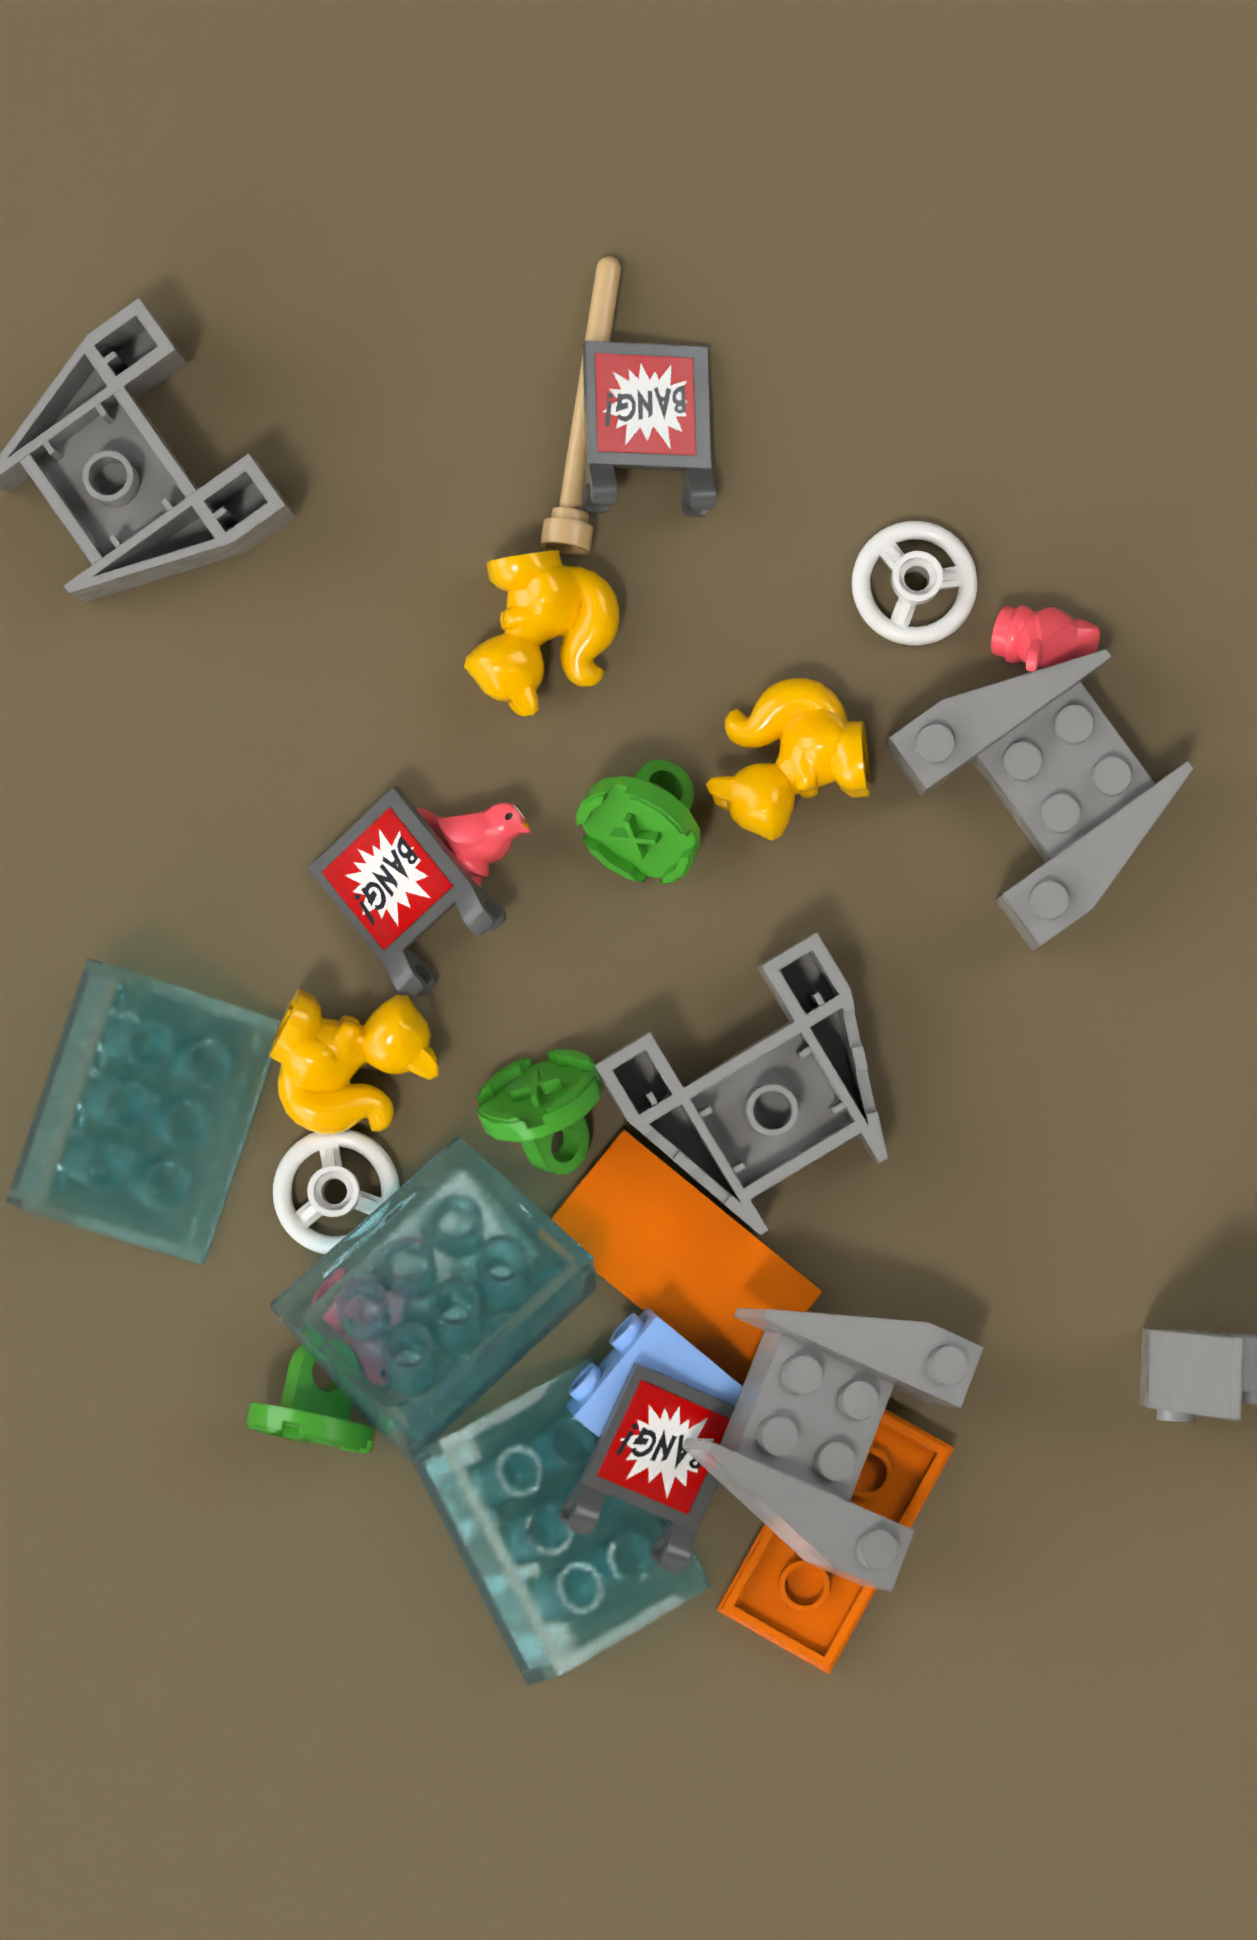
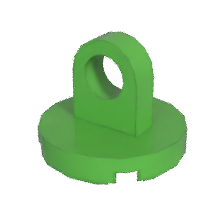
[576,759,702,884]
[476,1049,604,1175]
[245,1339,377,1454]

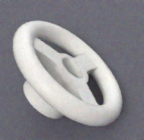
[852,521,978,646]
[273,1129,400,1255]

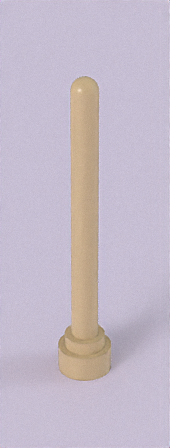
[540,256,621,556]

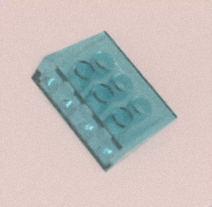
[6,958,281,1265]
[270,1136,596,1461]
[409,1357,711,1685]

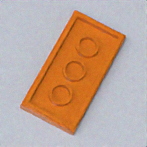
[543,1130,822,1386]
[716,1409,954,1674]

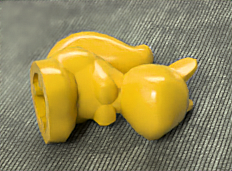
[464,550,620,717]
[706,678,871,841]
[268,988,439,1134]

